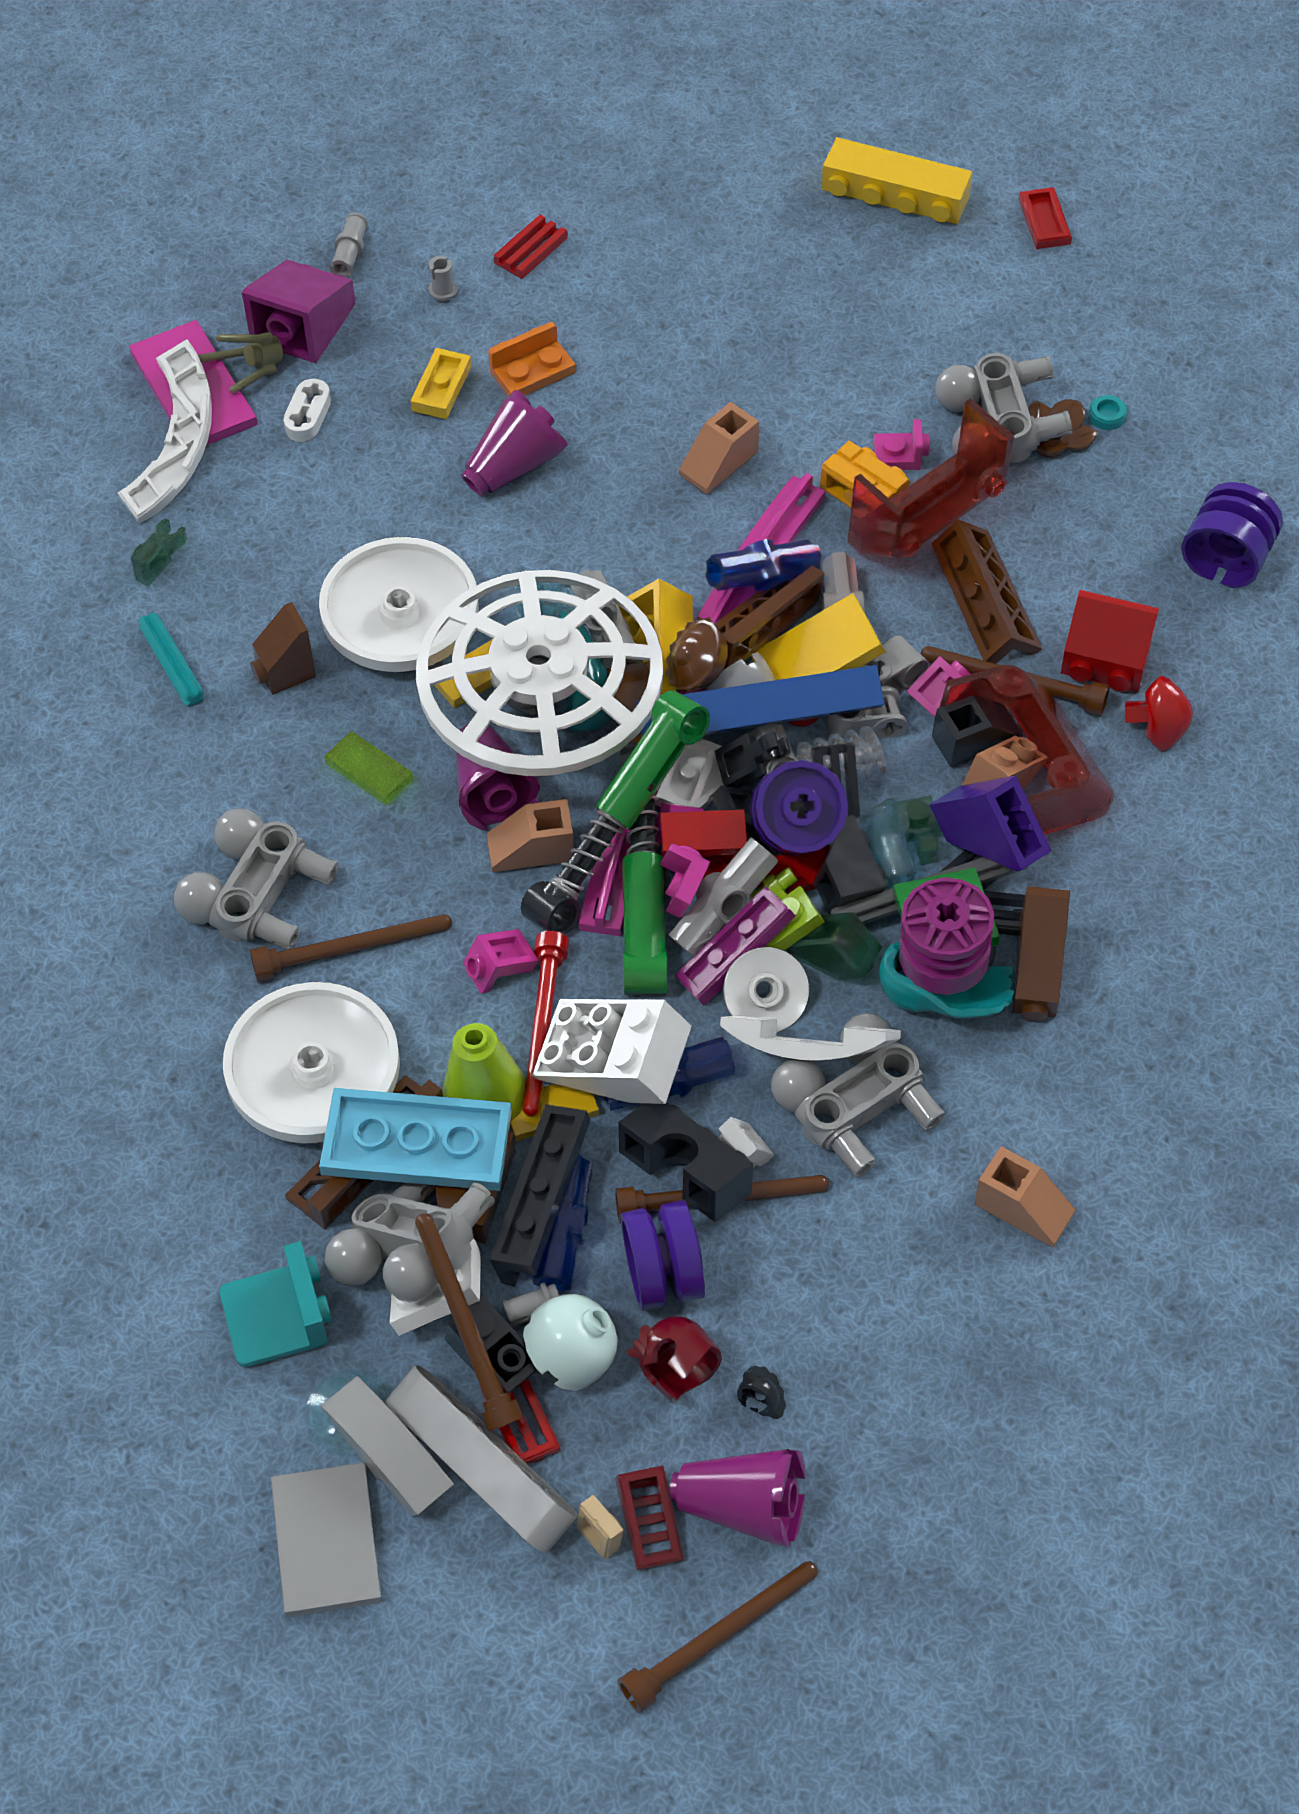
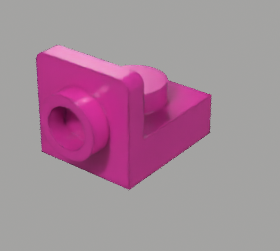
[873,419,929,470]
[907,656,976,718]
[660,844,710,918]
[464,929,538,993]

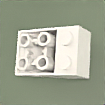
[532,999,692,1104]

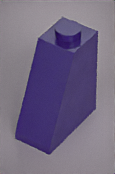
[929,776,1052,871]

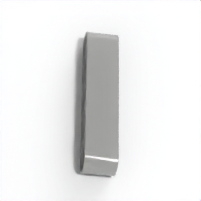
[385,1364,578,1554]

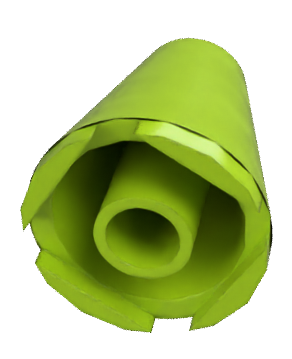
[442,1023,526,1127]

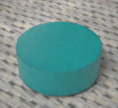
[1088,395,1127,430]

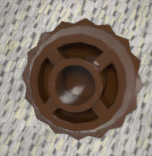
[665,617,728,692]

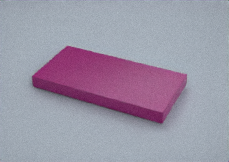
[129,320,258,445]

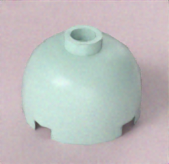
[523,1294,618,1391]

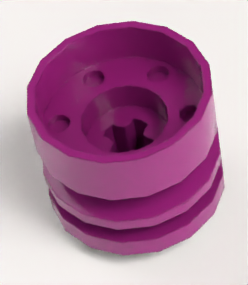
[899,877,994,995]

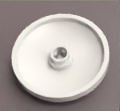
[319,537,479,672]
[223,982,400,1143]

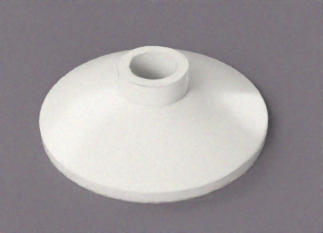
[724,947,809,1032]

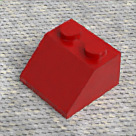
[1060,590,1159,692]

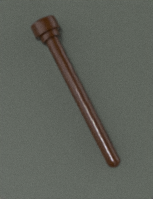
[920,646,1110,717]
[250,914,452,983]
[615,1175,829,1224]
[415,1213,523,1431]
[617,1561,818,1713]

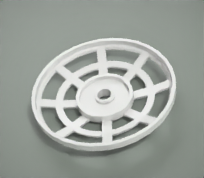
[416,570,663,776]

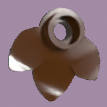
[1028,399,1098,457]

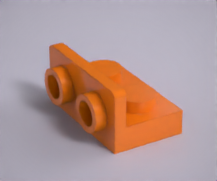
[488,322,576,396]

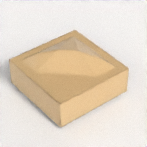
[576,1495,624,1559]

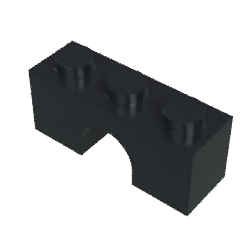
[618,1102,753,1222]

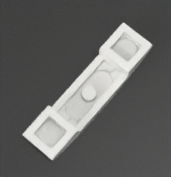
[720,1015,901,1060]

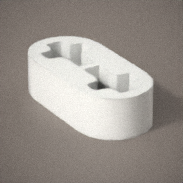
[283,379,331,442]

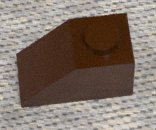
[250,602,316,695]

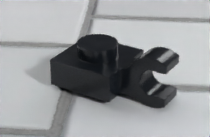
[714,731,791,788]

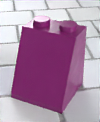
[242,259,356,364]

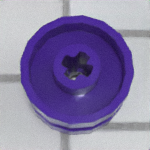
[749,760,848,856]
[620,1200,705,1311]

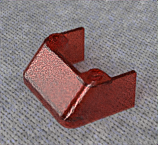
[848,398,1014,559]
[939,665,1114,835]

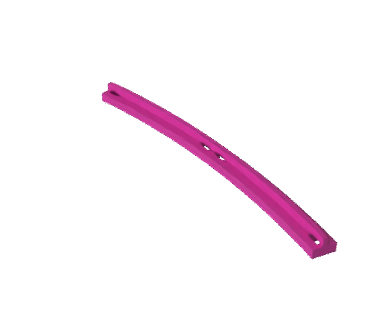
[579,473,825,937]

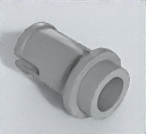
[428,255,458,301]
[502,1283,559,1328]

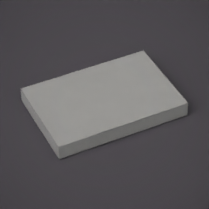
[271,1462,382,1618]

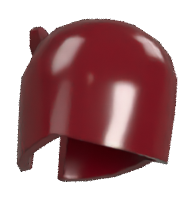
[627,1316,722,1404]

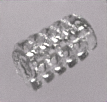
[795,726,886,779]

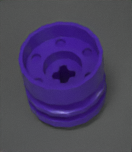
[1181,482,1284,588]

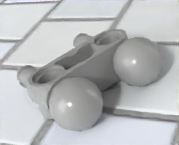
[935,353,1072,469]
[173,808,339,950]
[771,1012,946,1178]
[325,1182,495,1303]

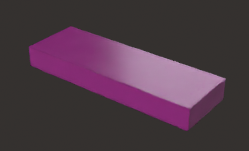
[674,886,796,1006]

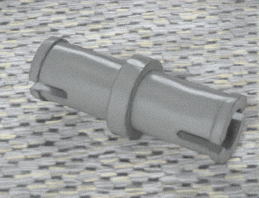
[330,213,368,278]

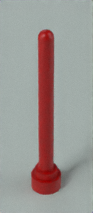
[522,931,569,1117]

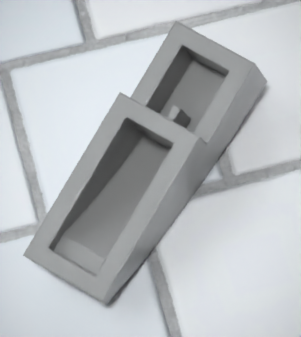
[320,1376,454,1516]

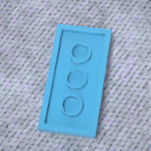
[319,1088,512,1191]

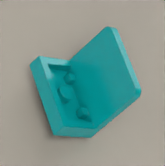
[219,1241,332,1368]

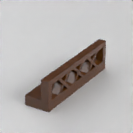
[931,519,1042,664]
[717,566,825,671]
[285,1075,443,1230]

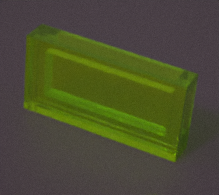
[324,731,413,805]

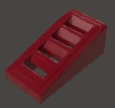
[615,1465,684,1571]

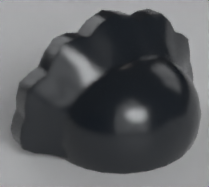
[737,1366,786,1419]

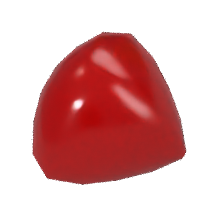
[1125,676,1194,752]

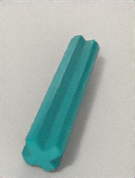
[139,612,204,707]

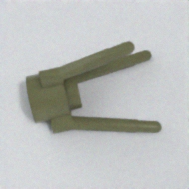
[198,332,283,393]

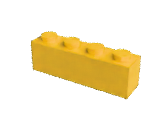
[822,137,973,224]

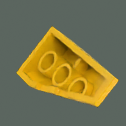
[617,579,693,696]

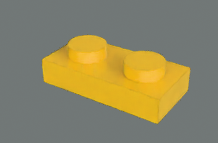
[410,348,472,419]

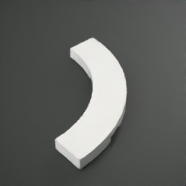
[118,339,212,524]

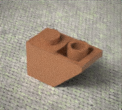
[679,402,759,494]
[962,735,1048,790]
[487,799,574,872]
[974,1146,1076,1248]

